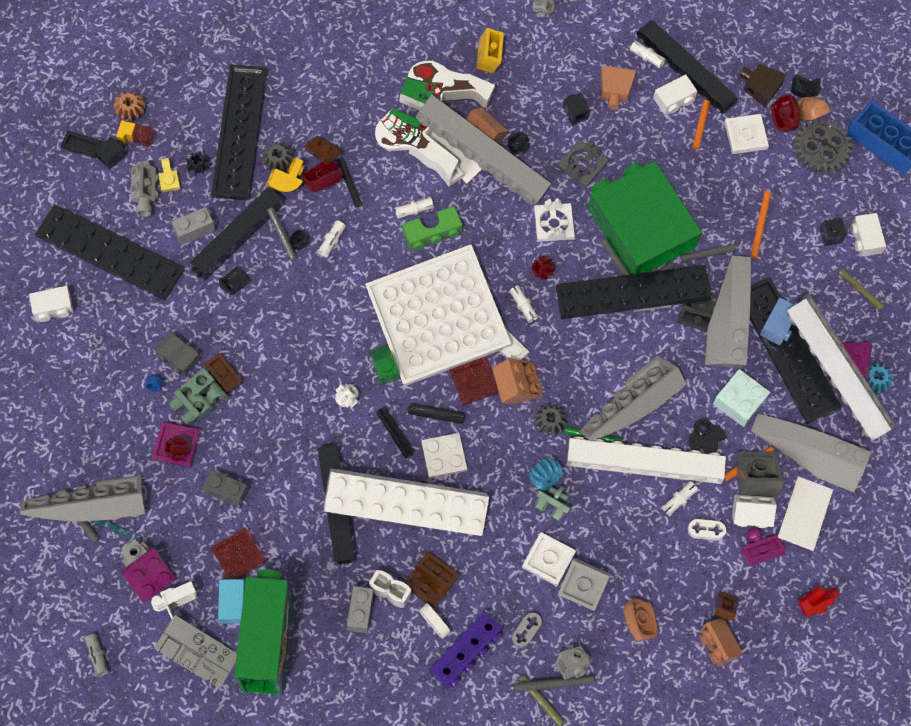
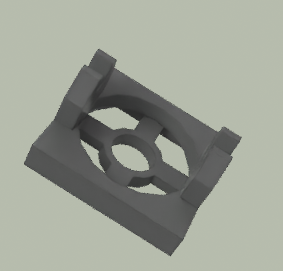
[557,139,608,188]

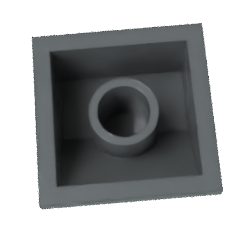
[737,452,784,497]

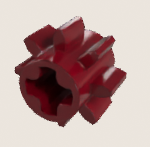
[532,256,555,280]
[164,436,189,461]

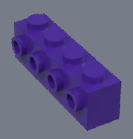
[429,611,503,690]

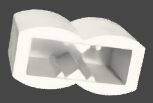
[369,570,411,608]

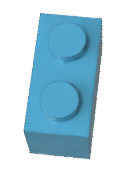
[218,580,245,624]

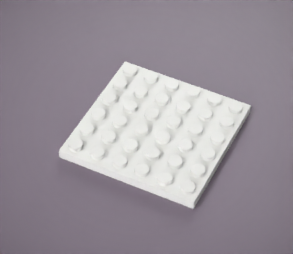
[365,245,512,386]

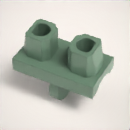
[535,486,572,521]

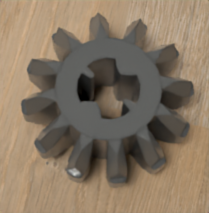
[262,142,293,172]
[534,404,567,437]

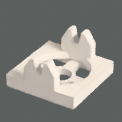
[534,199,575,242]

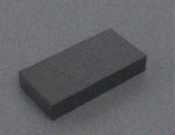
[61,131,102,159]

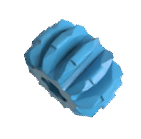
[867,362,894,395]
[529,457,563,491]

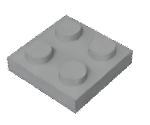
[558,558,611,611]

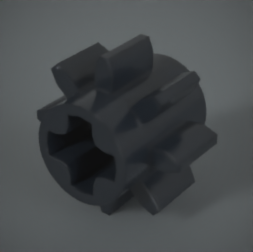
[507,131,529,154]
[186,151,209,175]

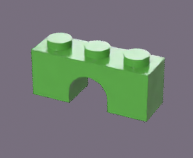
[402,206,462,250]

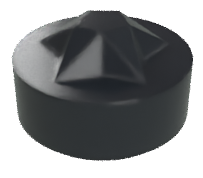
[289,230,308,250]

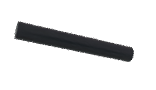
[336,158,362,208]

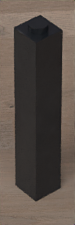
[190,187,283,281]
[318,443,355,566]

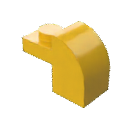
[266,158,304,192]

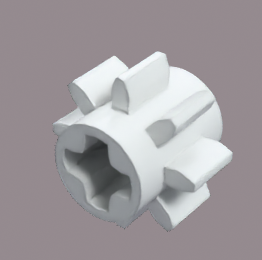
[335,384,359,408]

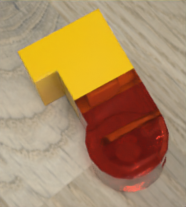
[116,120,154,147]

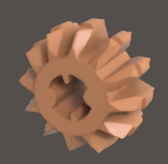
[114,90,146,122]

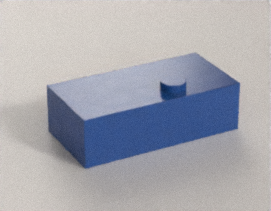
[847,99,911,176]

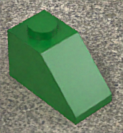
[369,345,399,386]

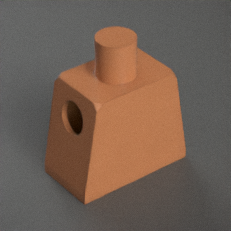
[600,66,636,110]

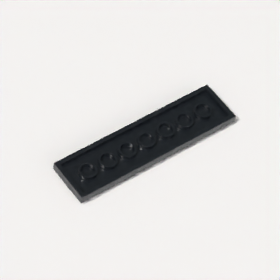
[211,64,266,201]
[35,204,184,301]
[556,265,712,320]
[749,277,842,424]

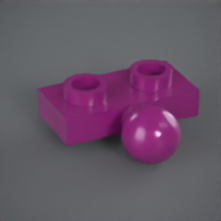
[741,527,786,567]

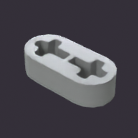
[512,613,542,648]

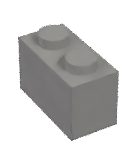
[171,207,215,245]
[347,586,374,633]

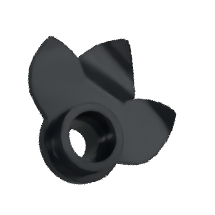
[689,419,727,454]

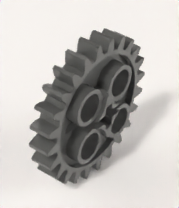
[793,118,853,175]

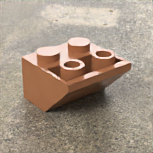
[465,108,508,144]
[492,358,543,404]
[699,619,743,668]

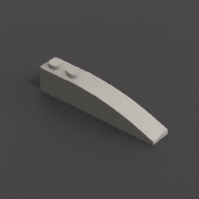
[705,256,751,369]
[579,356,687,441]
[751,414,871,493]
[20,475,145,521]

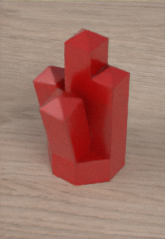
[797,585,839,618]

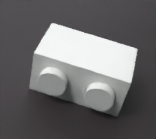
[653,75,697,115]
[850,213,886,257]
[29,286,74,322]
[732,494,777,528]

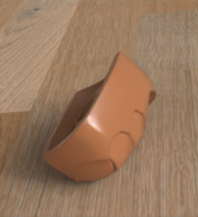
[798,97,831,121]
[623,599,657,641]

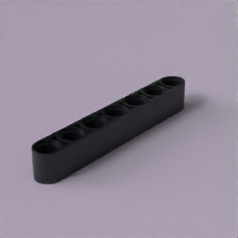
[636,20,737,114]

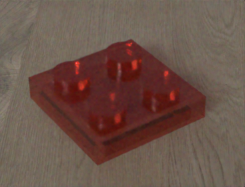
[449,357,499,406]
[211,528,266,580]

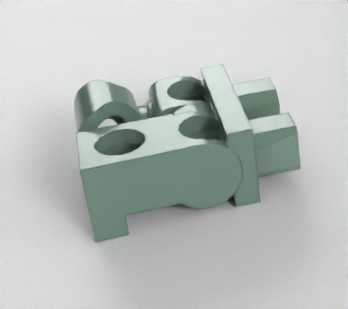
[168,368,229,426]

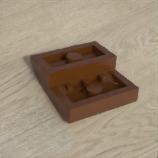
[404,552,460,609]

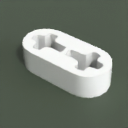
[688,519,726,540]
[419,603,451,639]

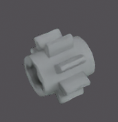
[533,0,555,17]

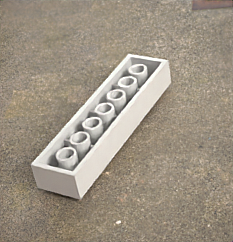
[324,468,489,536]

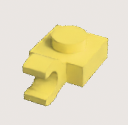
[158,158,180,192]

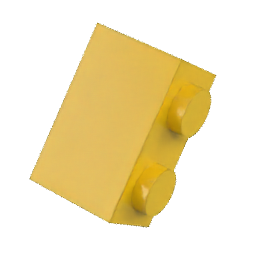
[476,28,504,74]

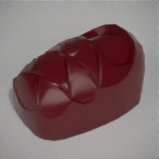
[771,94,800,133]
[302,162,343,192]

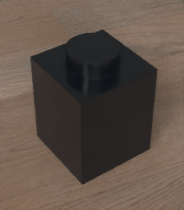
[563,93,589,125]
[94,137,126,170]
[820,218,847,246]

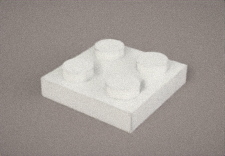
[724,114,769,154]
[421,433,467,479]
[522,532,576,586]

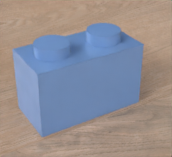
[760,298,796,345]

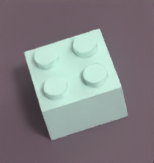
[713,369,770,427]

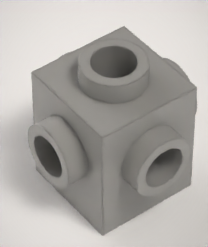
[120,539,149,567]
[556,646,590,680]

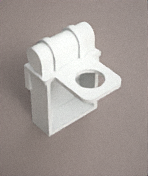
[151,581,198,619]

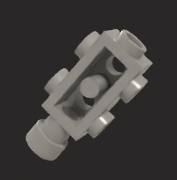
[130,161,158,217]

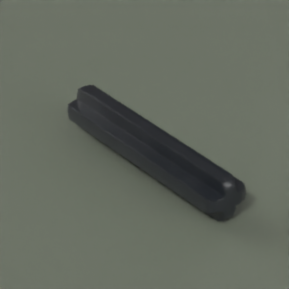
[408,403,465,424]
[377,407,414,458]

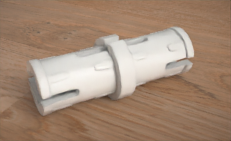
[630,41,666,69]
[395,197,434,219]
[317,220,346,258]
[509,285,539,323]
[662,481,698,516]

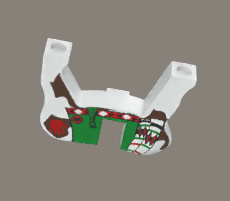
[375,61,495,183]

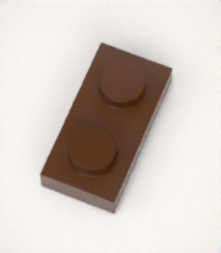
[304,135,341,165]
[204,352,243,394]
[714,591,738,621]

